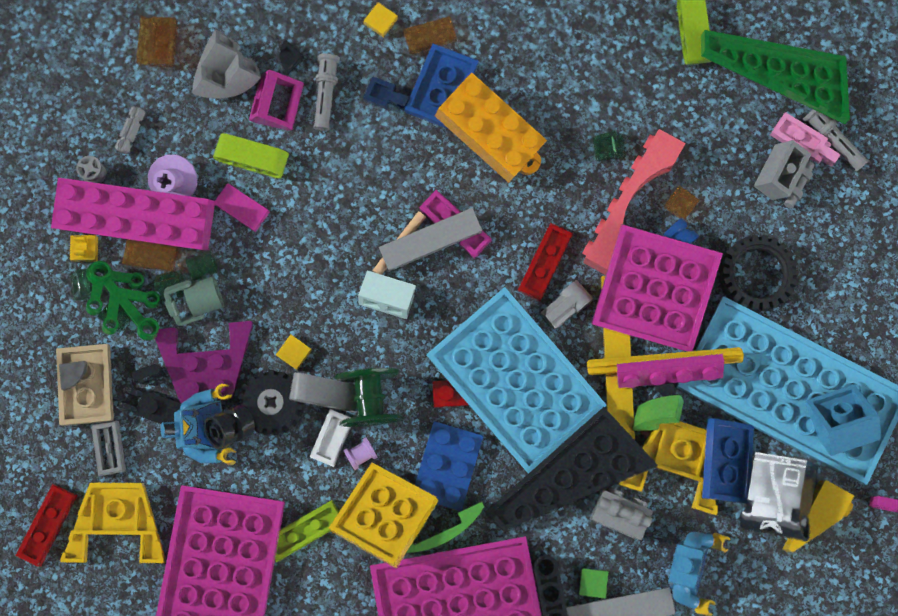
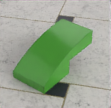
[632,395,684,431]

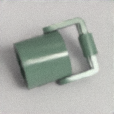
[164,276,224,326]

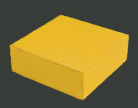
[363,3,398,38]
[276,334,312,370]

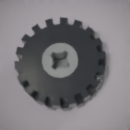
[238,370,306,437]

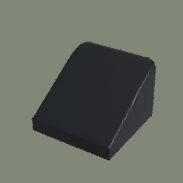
[651,383,677,398]

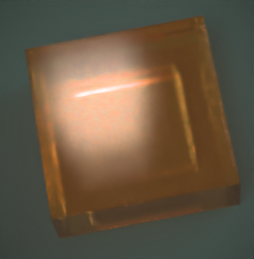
[663,185,699,220]

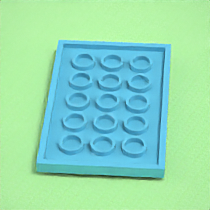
[426,287,607,473]

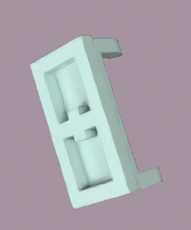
[358,270,416,319]

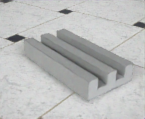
[91,420,126,477]

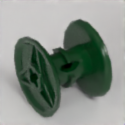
[335,368,404,427]

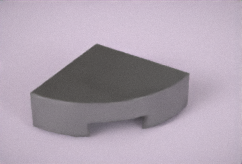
[59,361,87,391]

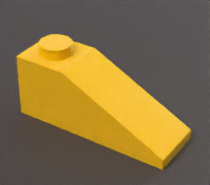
[782,480,854,552]

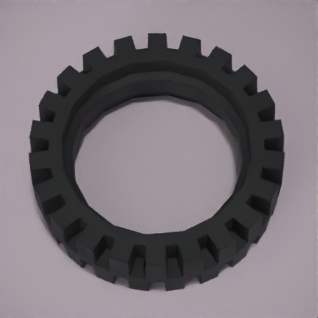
[719,235,799,312]

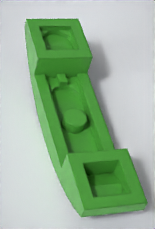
[406,502,484,553]

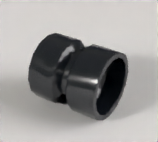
[204,405,255,449]

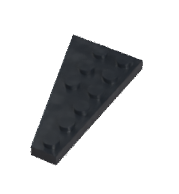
[486,407,658,532]

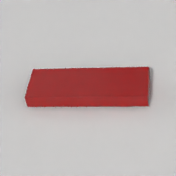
[518,223,573,302]
[15,484,78,567]

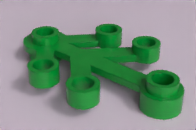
[86,261,160,341]

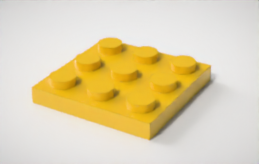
[329,463,438,568]

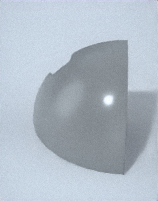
[192,29,261,99]

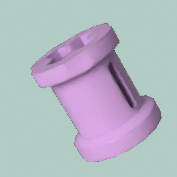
[344,438,378,470]

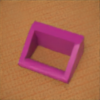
[249,69,304,131]

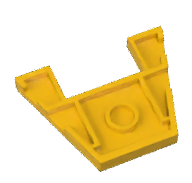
[617,421,718,515]
[60,483,166,563]

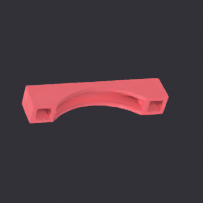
[582,129,686,275]

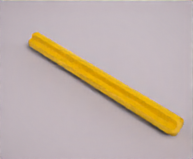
[587,347,744,375]

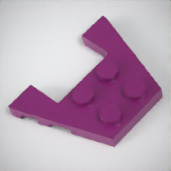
[155,321,253,403]

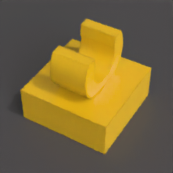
[70,235,98,262]

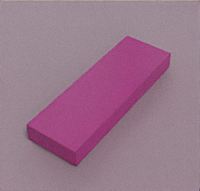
[419,190,492,259]

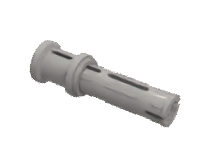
[313,53,340,131]
[803,110,869,172]

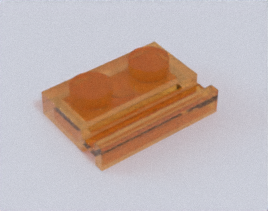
[136,16,178,68]

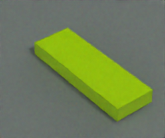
[275,500,339,563]

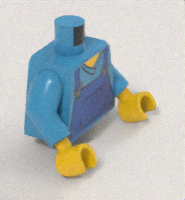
[161,384,237,465]
[668,532,730,616]

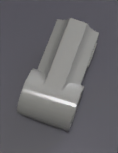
[540,280,594,330]

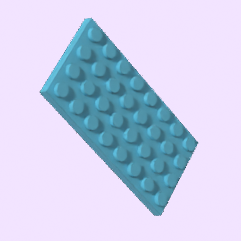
[676,296,898,485]

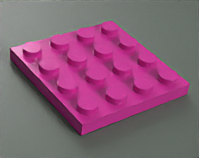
[592,224,723,352]

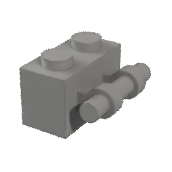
[754,140,815,208]
[590,487,653,540]

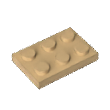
[56,344,114,426]

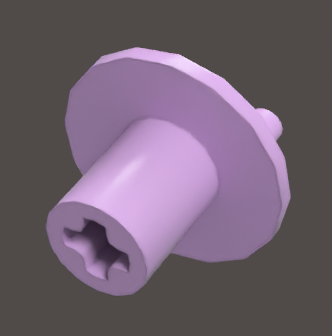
[148,155,197,196]

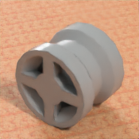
[76,156,107,183]

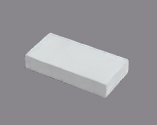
[310,409,351,467]

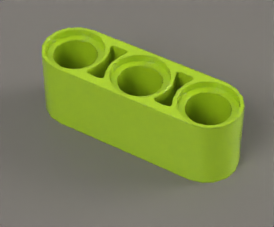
[677,0,712,65]
[213,133,289,179]

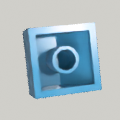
[805,384,881,456]

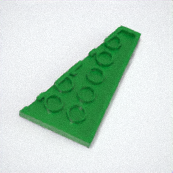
[701,30,850,124]

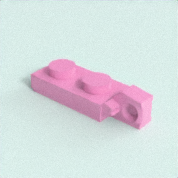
[770,113,841,167]

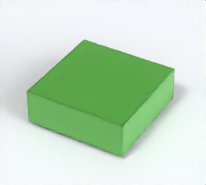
[578,568,608,598]

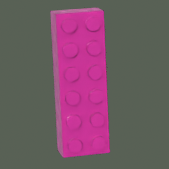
[51,178,215,251]

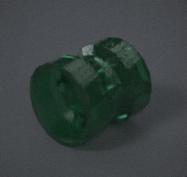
[185,249,218,281]

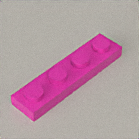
[617,354,724,388]

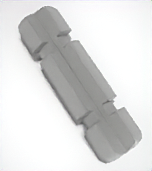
[115,106,145,154]

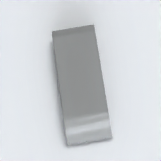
[289,373,358,413]

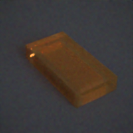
[403,16,457,55]
[122,239,178,273]

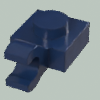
[363,76,409,111]

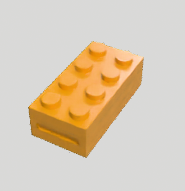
[435,72,547,183]

